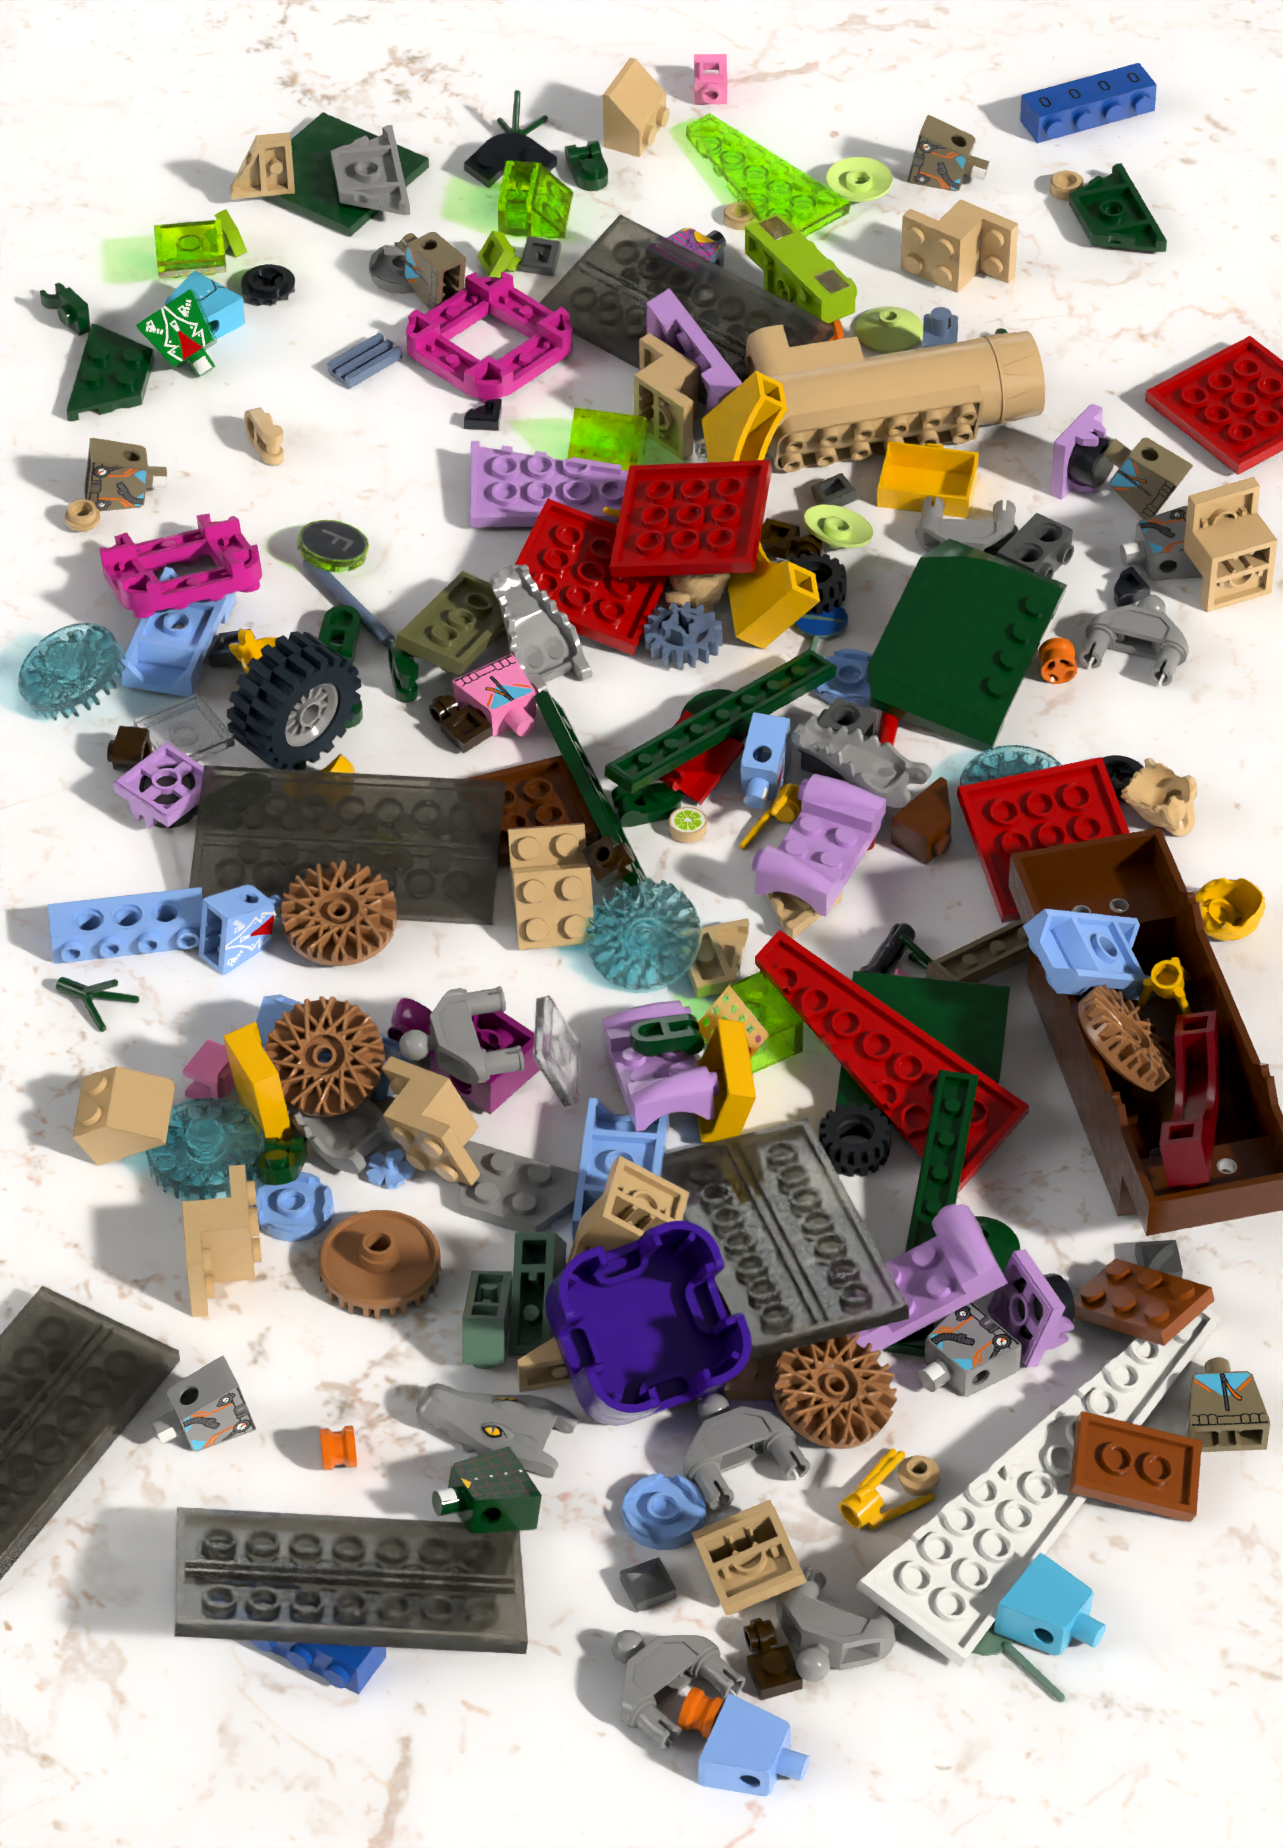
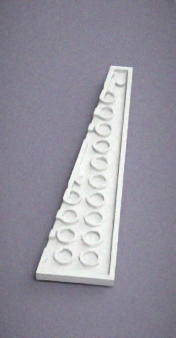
[855,1308,1221,1667]

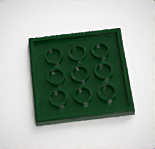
[261,112,429,237]
[835,971,1010,1123]

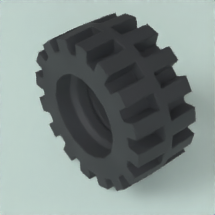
[790,553,846,615]
[819,1102,891,1177]

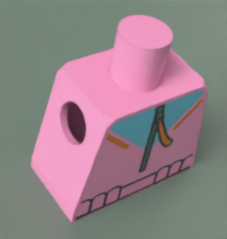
[452,654,536,737]

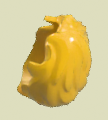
[1195,877,1266,941]

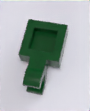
[40,283,90,336]

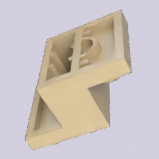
[901,199,1018,293]
[634,333,699,461]
[1183,477,1277,612]
[507,823,596,950]
[382,1056,481,1186]
[567,1155,690,1264]
[182,1164,262,1317]
[691,1500,807,1617]

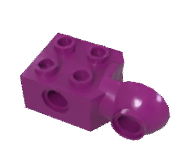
[387,998,543,1114]

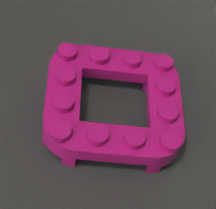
[406,272,573,404]
[99,514,263,618]

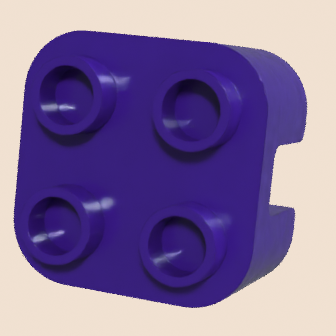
[545,1221,752,1426]

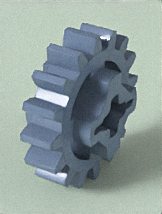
[644,602,723,669]

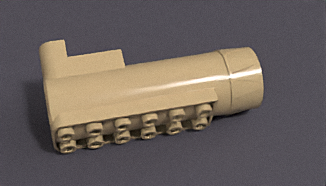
[745,324,1045,472]

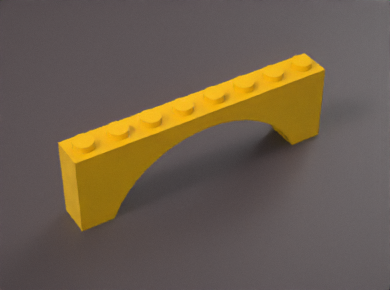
[701,371,820,649]

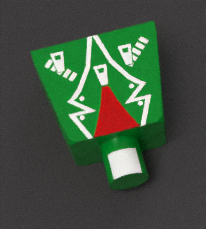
[136,289,218,377]

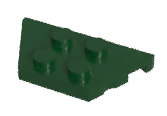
[1069,163,1167,252]
[66,324,154,421]

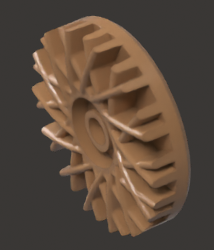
[281,860,397,966]
[1078,984,1176,1092]
[265,996,385,1117]
[318,1210,441,1319]
[772,1326,897,1449]

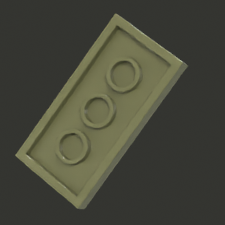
[395,571,506,676]

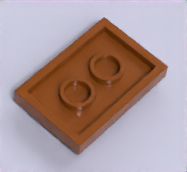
[1073,1258,1215,1346]
[1069,1411,1202,1522]

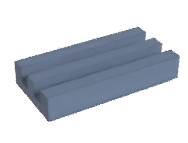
[327,333,402,389]

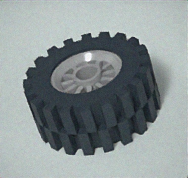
[227,631,361,773]

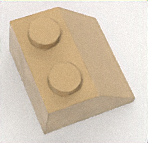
[603,57,670,157]
[72,1066,176,1166]

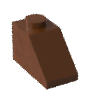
[891,777,952,865]

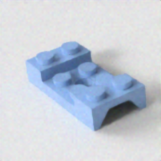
[120,567,236,698]
[1022,909,1157,1001]
[572,1098,669,1241]

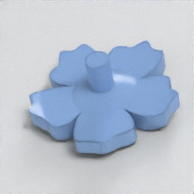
[366,1148,415,1189]

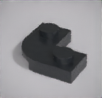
[464,133,557,188]

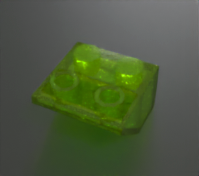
[497,161,573,239]

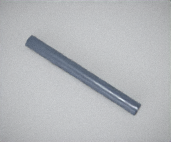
[303,555,395,647]

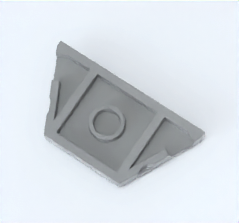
[331,125,410,215]
[458,1141,579,1232]

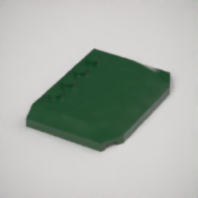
[866,538,1067,754]

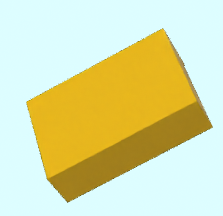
[877,441,979,518]
[696,1019,756,1146]
[223,1021,293,1141]

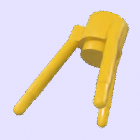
[739,783,802,850]
[1137,957,1192,1014]
[838,1448,935,1531]

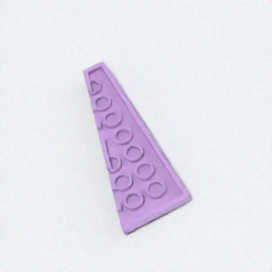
[470,441,628,528]

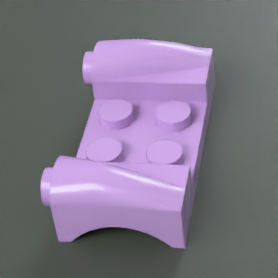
[646,288,742,415]
[752,774,886,917]
[602,1000,720,1132]
[823,1204,1008,1352]

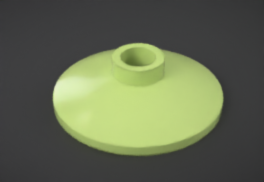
[826,157,893,202]
[855,306,923,354]
[803,505,873,548]

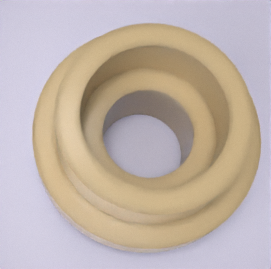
[65,499,101,532]
[897,1455,940,1496]

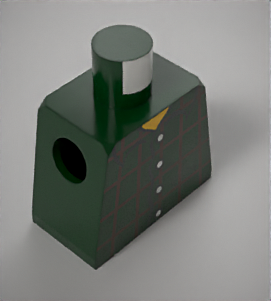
[432,1447,542,1534]

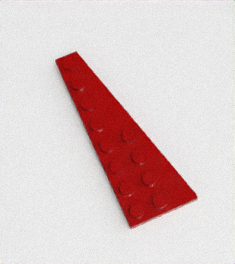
[755,930,1029,1192]

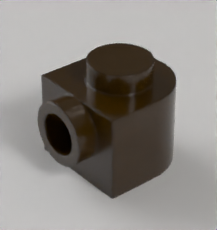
[107,726,153,772]
[582,835,635,888]

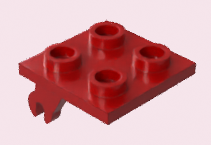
[658,711,745,805]

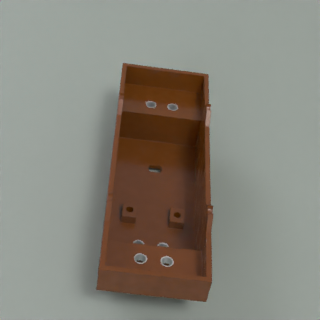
[1009,828,1283,1236]

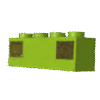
[745,213,857,335]

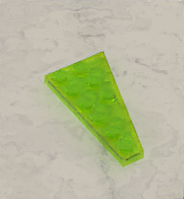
[686,113,850,237]

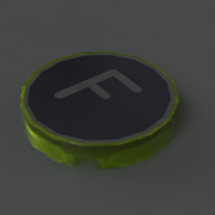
[297,520,369,572]

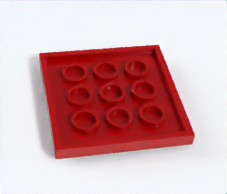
[1145,336,1283,475]
[609,460,772,578]
[498,498,669,656]
[956,757,1130,923]

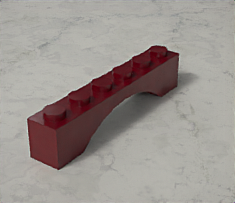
[1159,1010,1225,1187]

